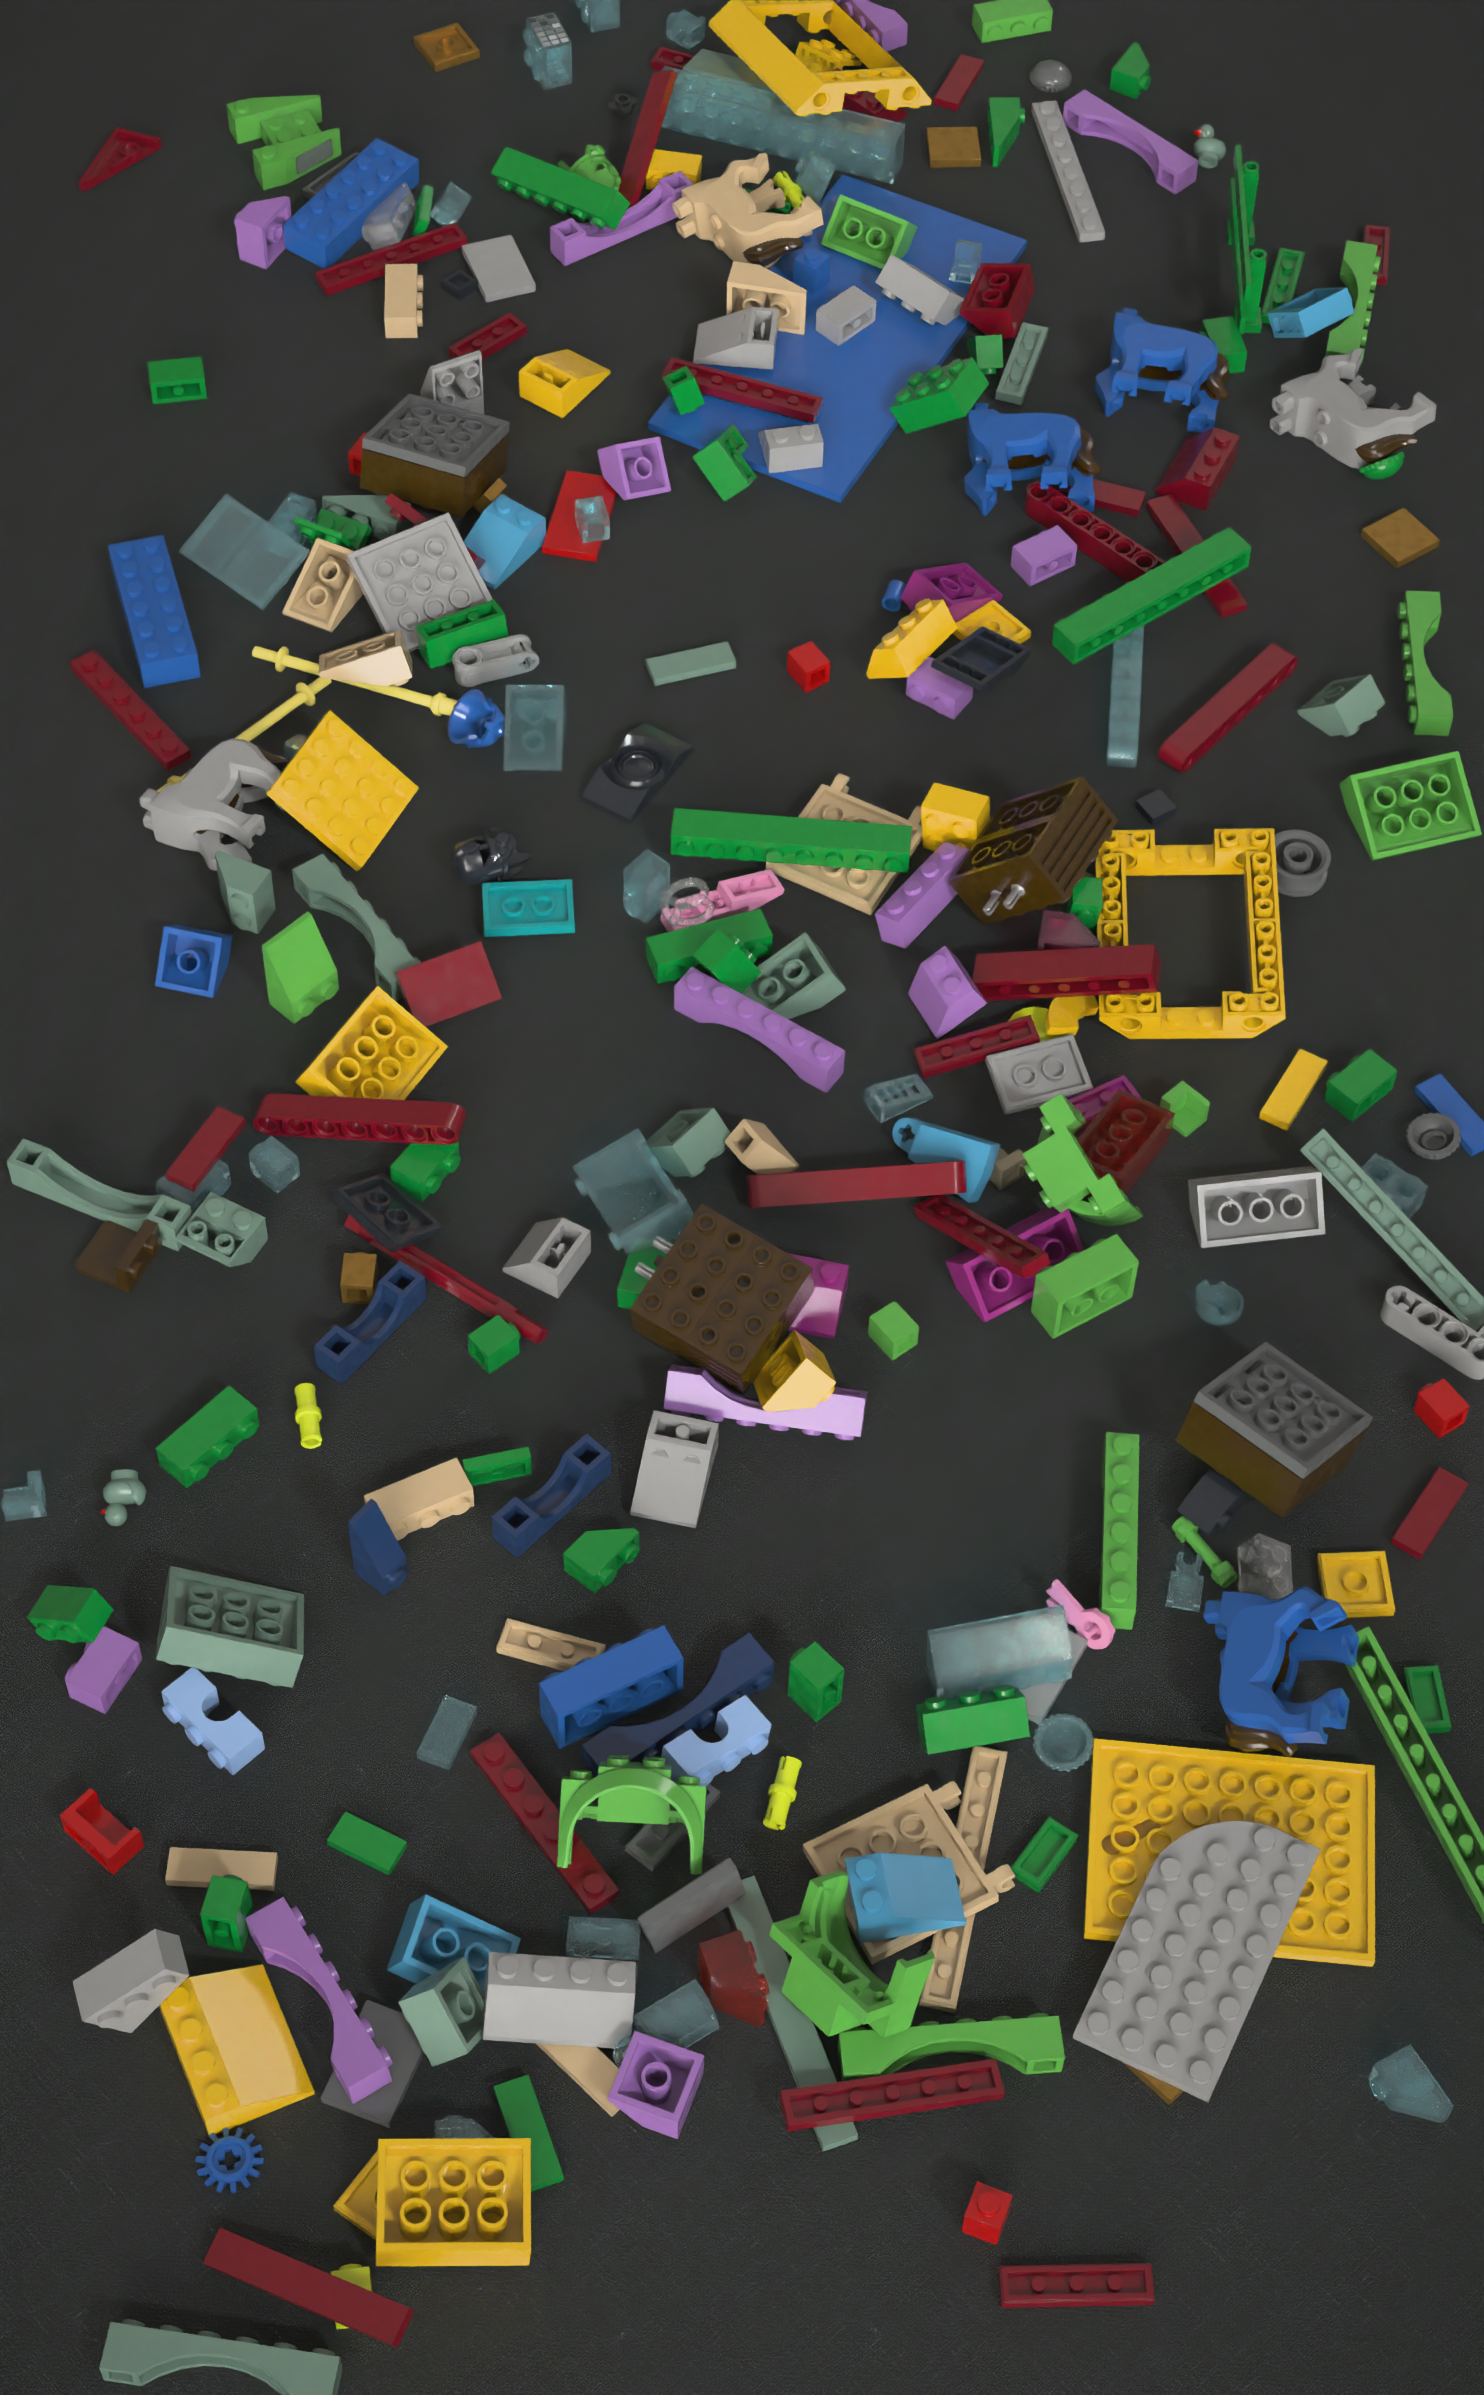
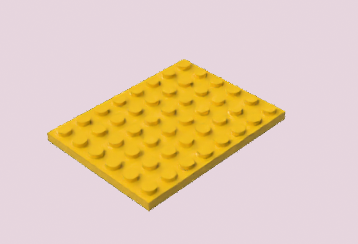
[1084,1738,1375,1967]

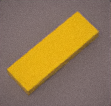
[1259,1049,1328,1131]

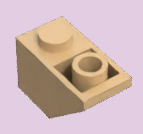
[724,1119,800,1175]

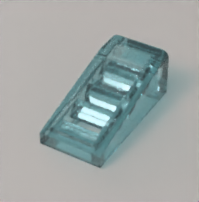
[864,1073,933,1123]

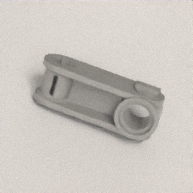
[452,634,539,687]

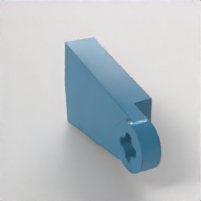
[892,1117,1000,1203]

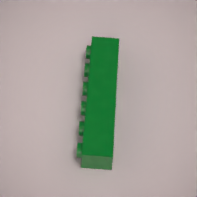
[491,147,630,231]

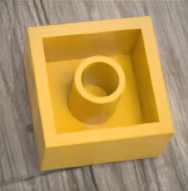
[921,782,990,852]

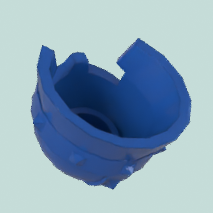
[448,689,505,748]

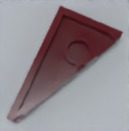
[79,127,162,191]

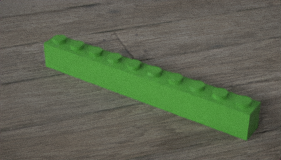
[1345,1627,1484,1923]

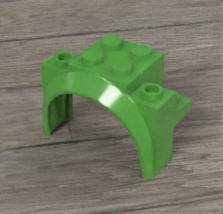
[557,1755,707,1875]
[769,1870,935,2038]

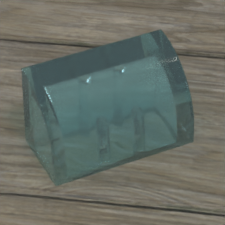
[633,1979,719,2048]

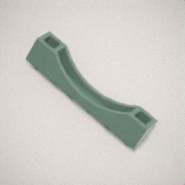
[292,854,421,1001]
[7,1138,192,1251]
[99,2319,343,2395]

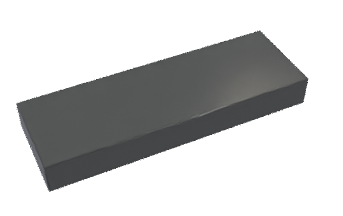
[625,1784,720,1872]

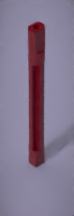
[344,1215,549,1343]

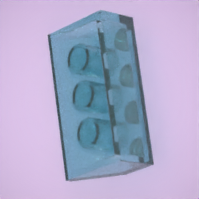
[927,1605,1073,1699]

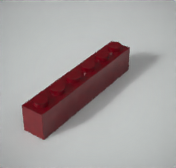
[972,944,1161,1001]

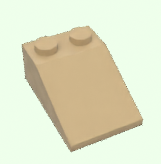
[726,261,807,335]
[282,538,364,633]
[318,629,412,687]

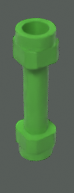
[1171,1516,1238,1588]

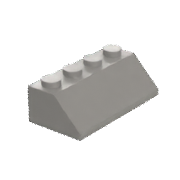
[1188,1166,1325,1248]
[482,1952,636,2049]

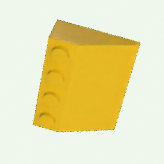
[295,986,448,1100]
[159,1964,315,2138]
[376,2138,531,2266]

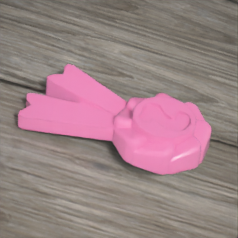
[1046,1579,1115,1649]

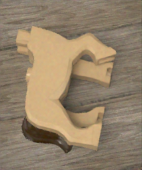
[672,153,823,269]

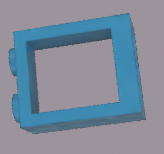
[1267,287,1355,338]

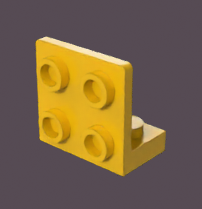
[795,39,862,73]

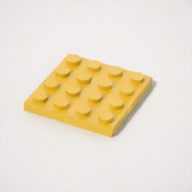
[266,710,419,872]

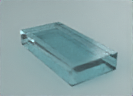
[417,1695,477,1770]

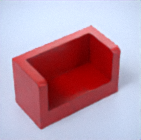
[60,1788,144,1875]

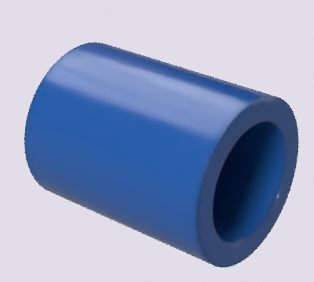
[881,580,906,612]

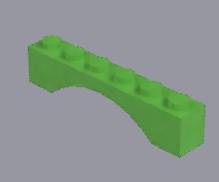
[1325,240,1381,365]
[1397,591,1453,736]
[1098,1432,1140,1630]
[837,2013,1065,2082]

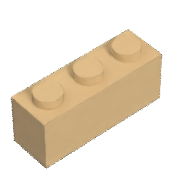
[384,264,423,338]
[364,1458,474,1541]

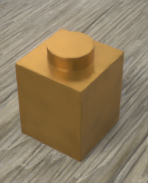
[340,1252,378,1304]

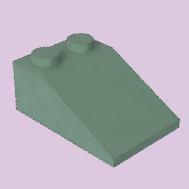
[742,932,846,1019]

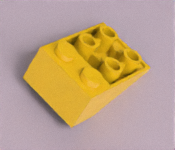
[519,349,611,418]

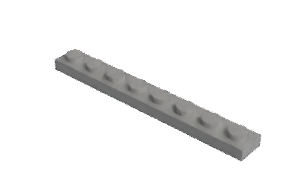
[1031,101,1105,243]

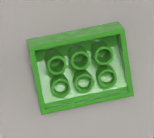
[1339,751,1482,861]

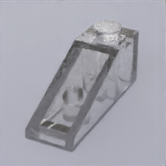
[362,183,416,250]

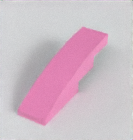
[660,869,785,932]

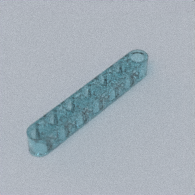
[1106,625,1144,768]

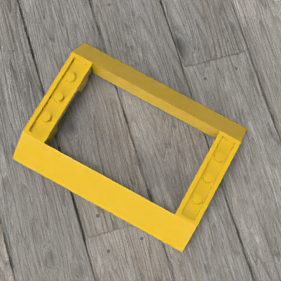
[708,0,932,116]
[1095,828,1286,1039]

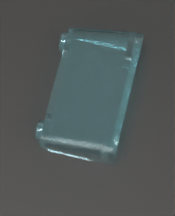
[572,1128,694,1253]

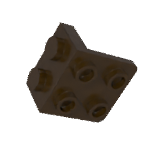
[75,1219,162,1293]

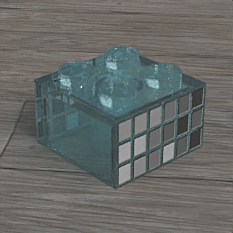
[523,12,572,90]

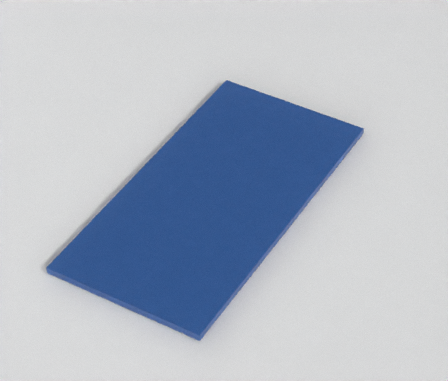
[648,174,1027,503]

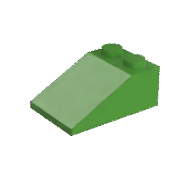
[262,911,339,1024]

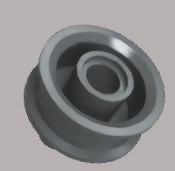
[1275,830,1331,897]

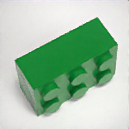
[889,357,989,434]

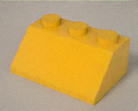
[866,598,957,679]
[753,1329,836,1412]

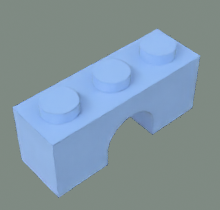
[161,1667,265,1775]
[661,1695,772,1785]

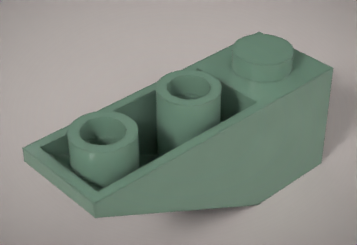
[322,495,413,540]

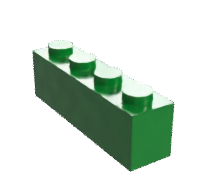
[646,908,773,984]

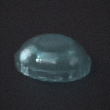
[1033,1713,1094,1771]

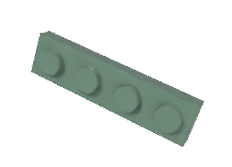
[995,322,1048,405]

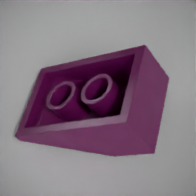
[900,562,1003,623]

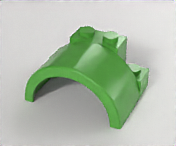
[1022,1093,1143,1226]

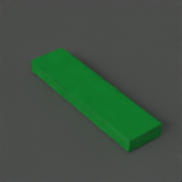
[1261,248,1305,324]

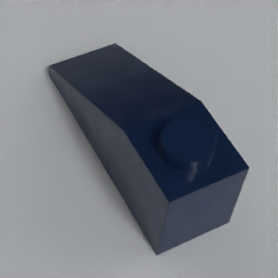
[348,1499,408,1596]

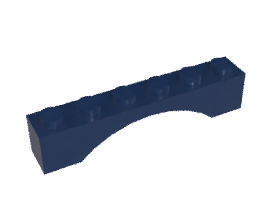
[582,1633,775,1777]

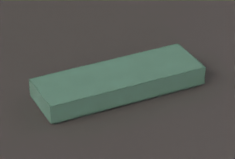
[646,641,736,686]

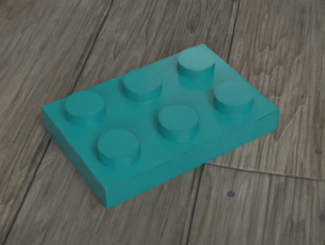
[482,879,575,937]

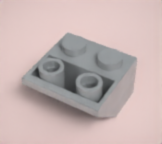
[503,1217,591,1298]

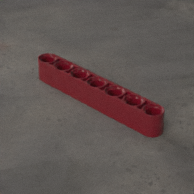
[1025,481,1166,582]
[1158,643,1299,774]
[253,1093,466,1145]
[746,1160,967,1208]

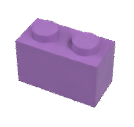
[1011,525,1077,586]
[906,657,973,720]
[65,1626,142,1714]

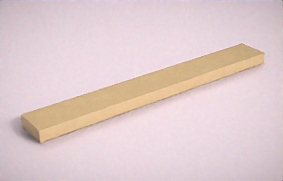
[919,1746,1008,2013]

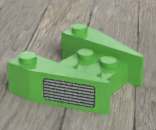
[226,95,341,190]

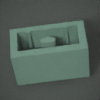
[175,1192,268,1267]

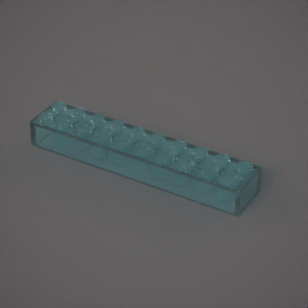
[661,66,905,184]

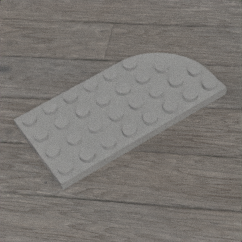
[1073,1821,1320,2102]

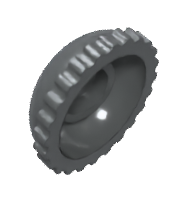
[1029,59,1072,93]
[1406,1113,1461,1160]

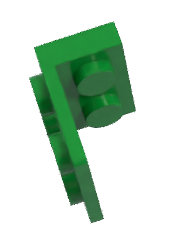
[293,508,372,551]

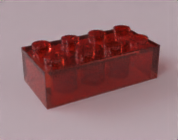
[1077,1089,1175,1197]

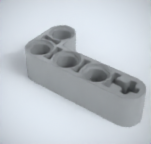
[1380,1286,1484,1380]

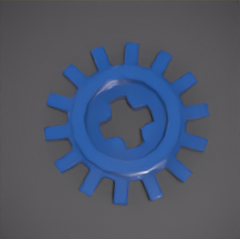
[195,2127,264,2194]

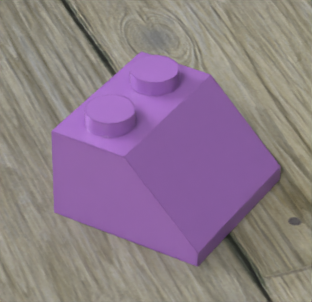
[234,196,291,269]
[597,437,671,500]
[908,946,987,1039]
[608,2031,704,2139]

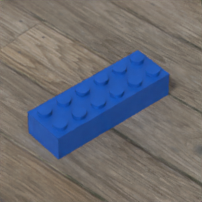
[283,138,419,269]
[108,535,200,688]

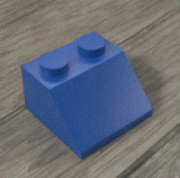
[155,923,233,998]

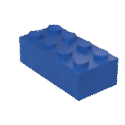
[539,1625,684,1749]

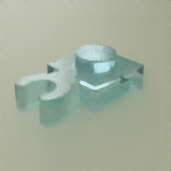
[1165,1551,1205,1612]

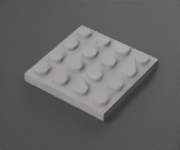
[346,512,493,652]

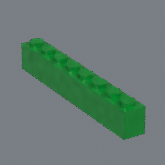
[1052,527,1251,665]
[671,808,912,873]

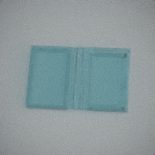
[179,494,310,610]

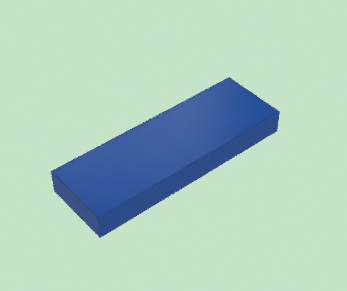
[1414,1073,1484,1157]

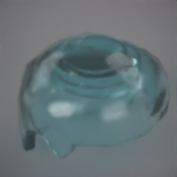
[1194,1279,1244,1326]

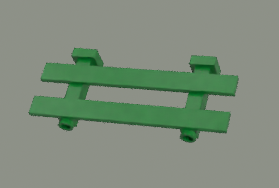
[1227,145,1267,334]

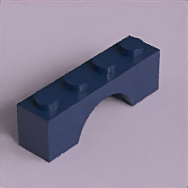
[314,1261,427,1385]
[491,1433,611,1558]

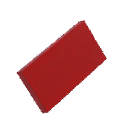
[542,470,618,562]

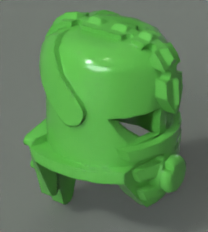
[558,145,621,191]

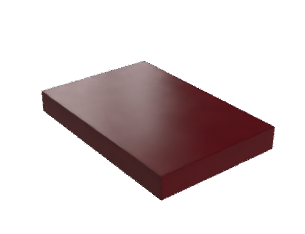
[395,941,502,1027]

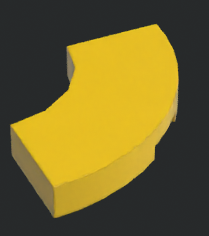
[1045,996,1099,1035]

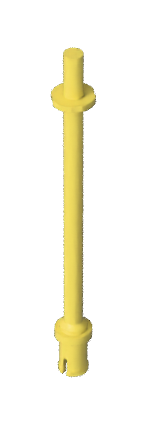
[252,646,458,716]
[157,677,332,792]

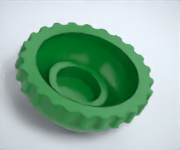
[1358,451,1405,480]

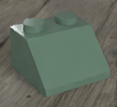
[1297,674,1385,737]
[215,850,276,934]
[639,1107,731,1178]
[398,1956,484,2067]

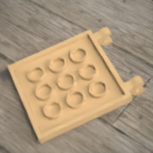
[766,773,922,915]
[803,1781,1015,1964]

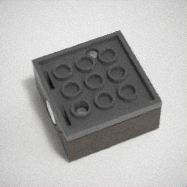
[360,393,510,517]
[1175,1342,1373,1518]

